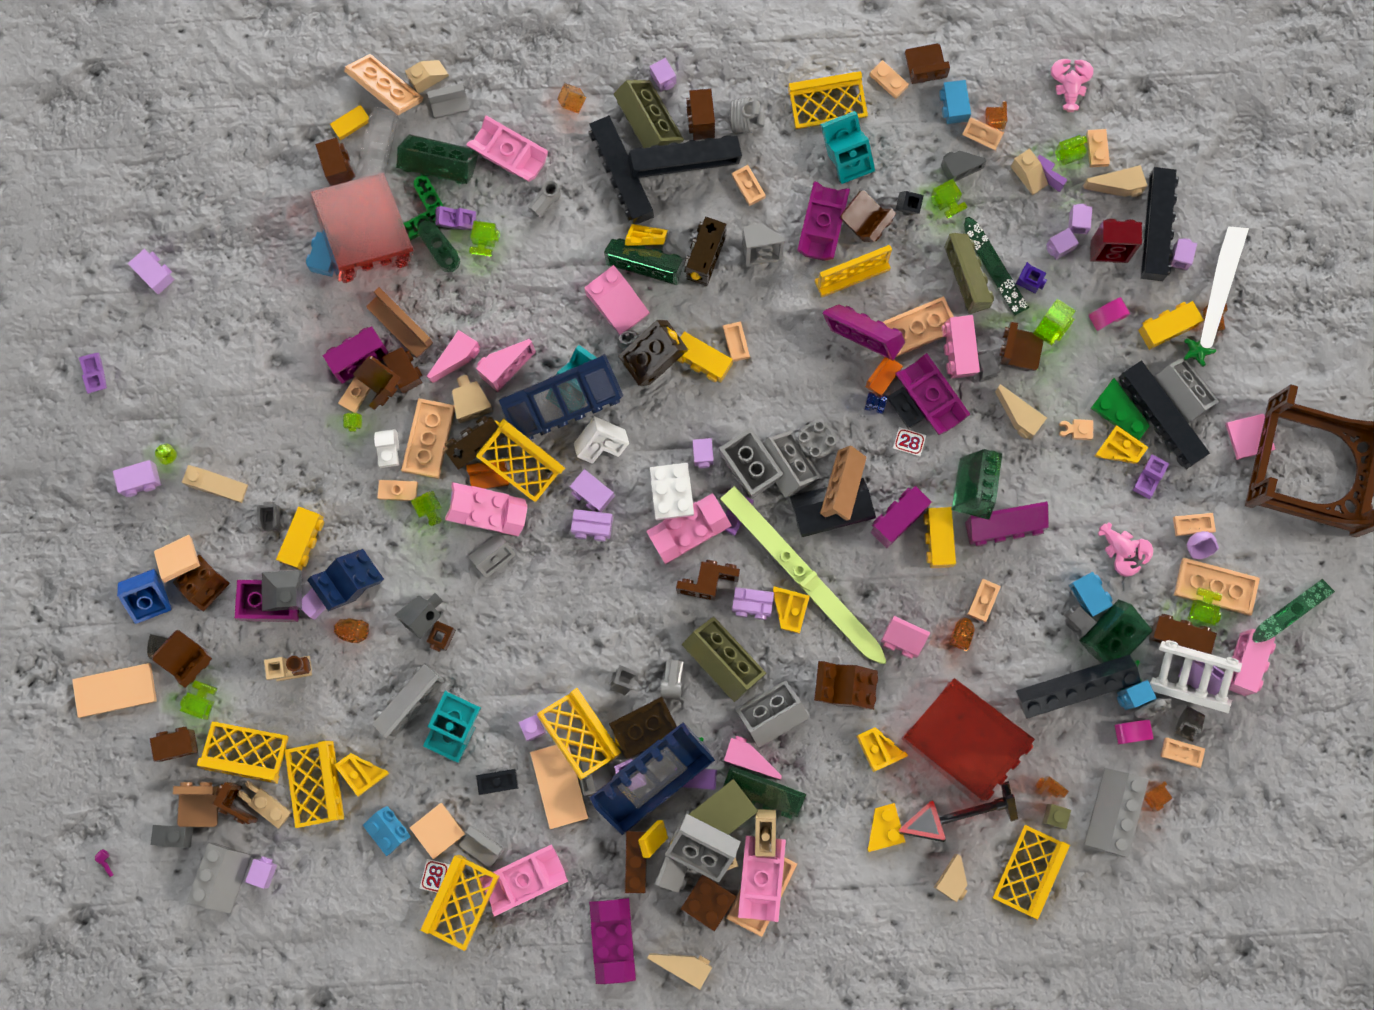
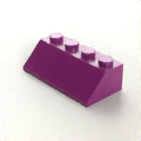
[822,304,905,361]
[965,501,1049,546]

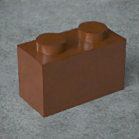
[382,347,423,394]
[150,727,198,762]

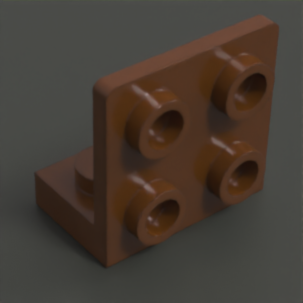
[173,555,230,612]

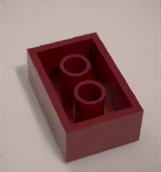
[1090,219,1142,263]

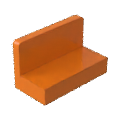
[865,357,903,397]
[466,461,509,489]

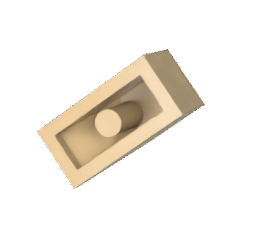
[405,60,449,94]
[1011,148,1048,195]
[755,809,776,857]
[934,854,967,902]

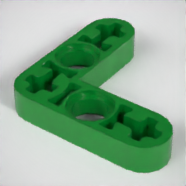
[397,175,444,242]

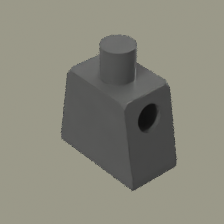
[395,593,443,639]

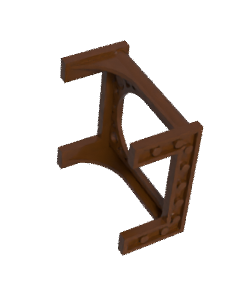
[1245,384,1374,538]

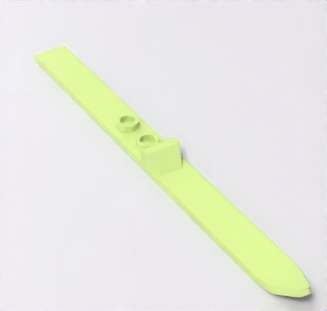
[720,486,886,664]

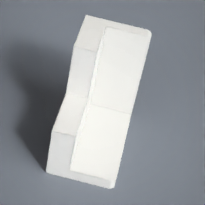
[574,416,629,464]

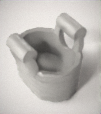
[730,96,764,133]

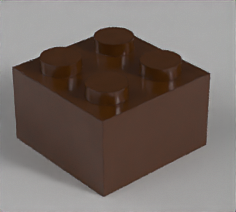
[686,88,715,140]
[315,137,356,191]
[681,874,736,932]

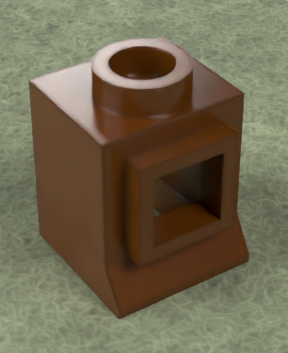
[426,621,456,652]

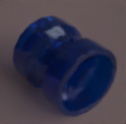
[864,392,888,414]

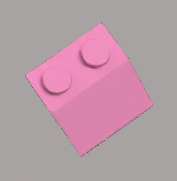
[881,616,930,659]

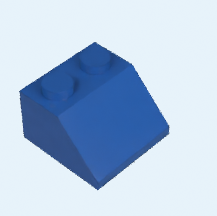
[117,569,172,624]

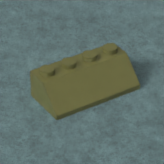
[614,80,684,148]
[944,233,994,314]
[682,617,766,702]

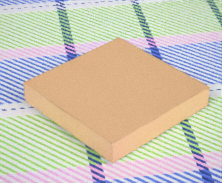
[154,535,200,583]
[410,803,466,859]

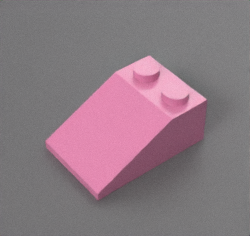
[584,265,650,335]
[476,339,536,392]

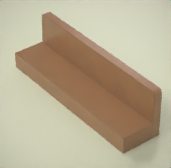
[366,287,433,358]
[820,445,867,521]

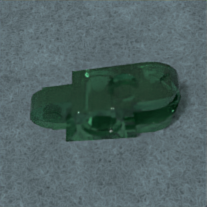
[418,221,460,272]

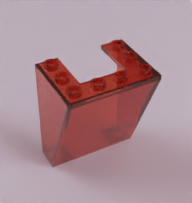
[310,172,414,283]
[901,678,1035,802]

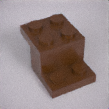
[676,560,740,601]
[814,661,878,710]

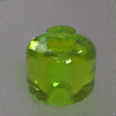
[343,413,362,432]
[155,443,177,465]

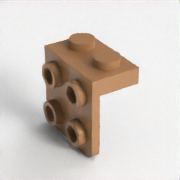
[173,782,219,827]

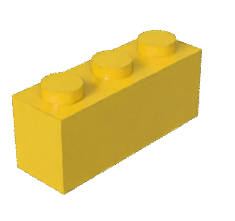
[1138,301,1204,350]
[677,331,733,383]
[276,506,324,570]
[923,507,956,568]

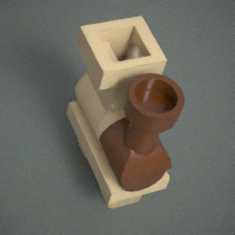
[264,656,312,681]

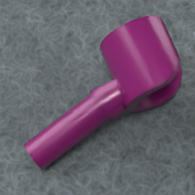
[95,849,114,878]

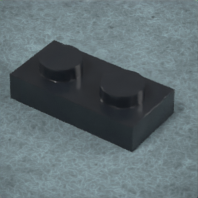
[887,387,925,429]
[476,769,519,795]

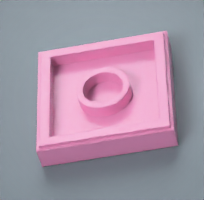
[1226,414,1276,460]

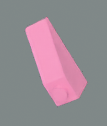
[427,330,480,383]
[724,736,782,780]

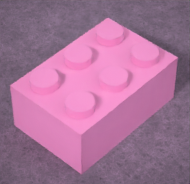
[942,315,980,379]
[1229,629,1276,696]

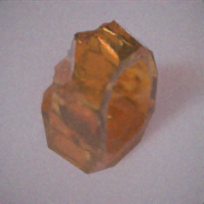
[948,617,975,651]
[334,618,369,643]

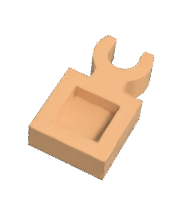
[1059,419,1093,440]

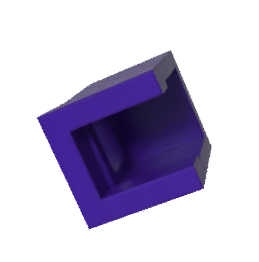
[1015,262,1047,294]

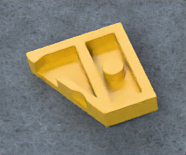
[625,224,668,246]
[1094,425,1148,464]
[773,586,810,634]
[856,727,908,772]
[335,753,389,797]
[867,803,905,852]

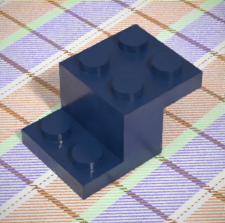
[307,549,384,612]

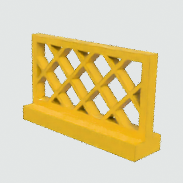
[788,71,868,129]
[814,245,892,298]
[476,419,565,502]
[536,688,621,780]
[197,721,289,784]
[285,741,344,828]
[993,825,1070,920]
[420,855,500,951]

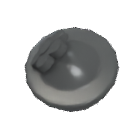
[617,331,639,350]

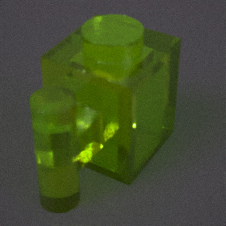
[1055,135,1087,166]
[931,179,967,219]
[469,220,500,257]
[411,491,442,526]
[1188,587,1222,626]
[180,680,217,720]

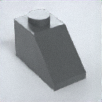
[941,150,986,184]
[150,825,193,848]

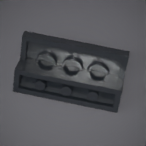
[790,478,876,537]

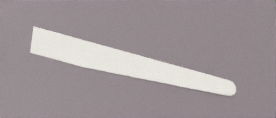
[1200,227,1249,348]

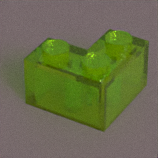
[1033,298,1076,346]

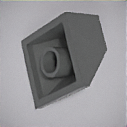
[262,570,302,611]

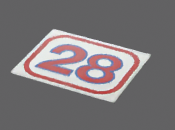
[893,427,926,456]
[420,859,450,893]

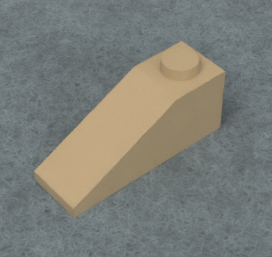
[1083,165,1147,197]
[995,384,1047,440]
[182,465,248,503]
[647,953,712,990]

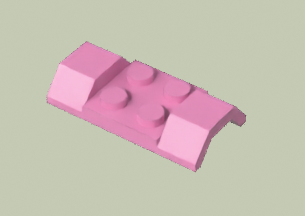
[466,115,548,182]
[445,482,527,537]
[646,493,732,564]
[738,836,786,922]
[480,844,568,916]

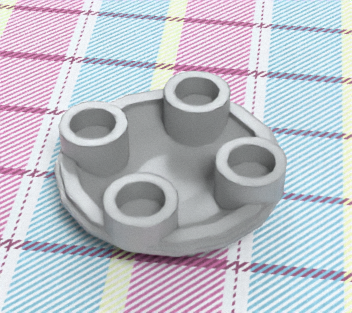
[798,420,836,458]
[1134,698,1172,720]

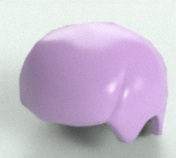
[1187,531,1219,559]

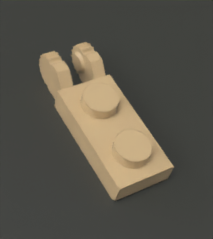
[237,780,292,829]

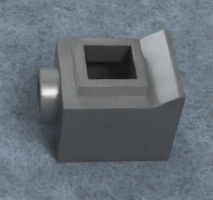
[977,351,1000,382]
[257,502,281,531]
[1064,606,1097,638]
[609,665,637,695]

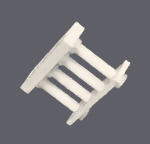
[1150,640,1243,713]

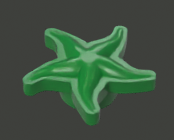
[1184,336,1216,367]

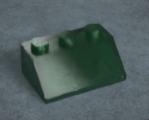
[1079,599,1153,663]

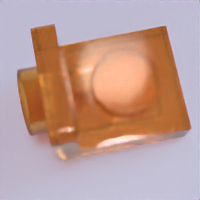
[1035,776,1069,798]

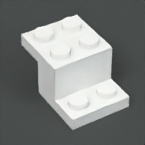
[650,463,694,520]

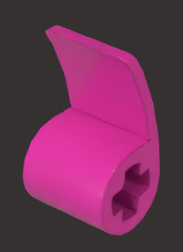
[1089,297,1130,331]
[1114,720,1153,745]

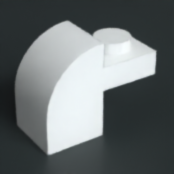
[374,429,400,468]

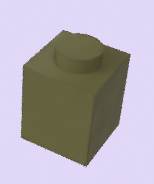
[1042,804,1071,829]

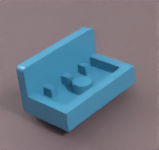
[363,806,411,856]

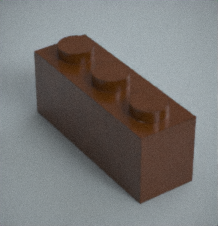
[1149,614,1217,654]
[625,831,647,893]

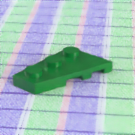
[1091,378,1150,440]

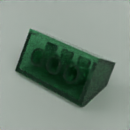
[396,134,479,184]
[604,238,684,285]
[951,449,1002,520]
[723,766,806,820]

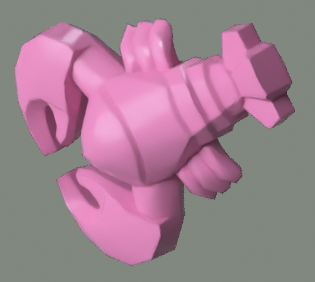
[1051,59,1093,112]
[1098,522,1153,577]

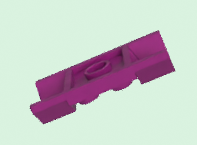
[797,181,850,261]
[895,353,970,435]
[589,898,636,984]

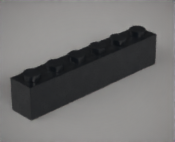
[588,115,654,225]
[628,135,742,179]
[1140,167,1179,281]
[1119,360,1210,470]
[1016,654,1141,719]

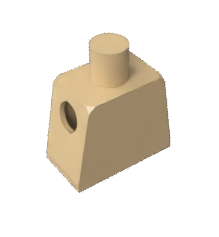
[452,375,494,423]

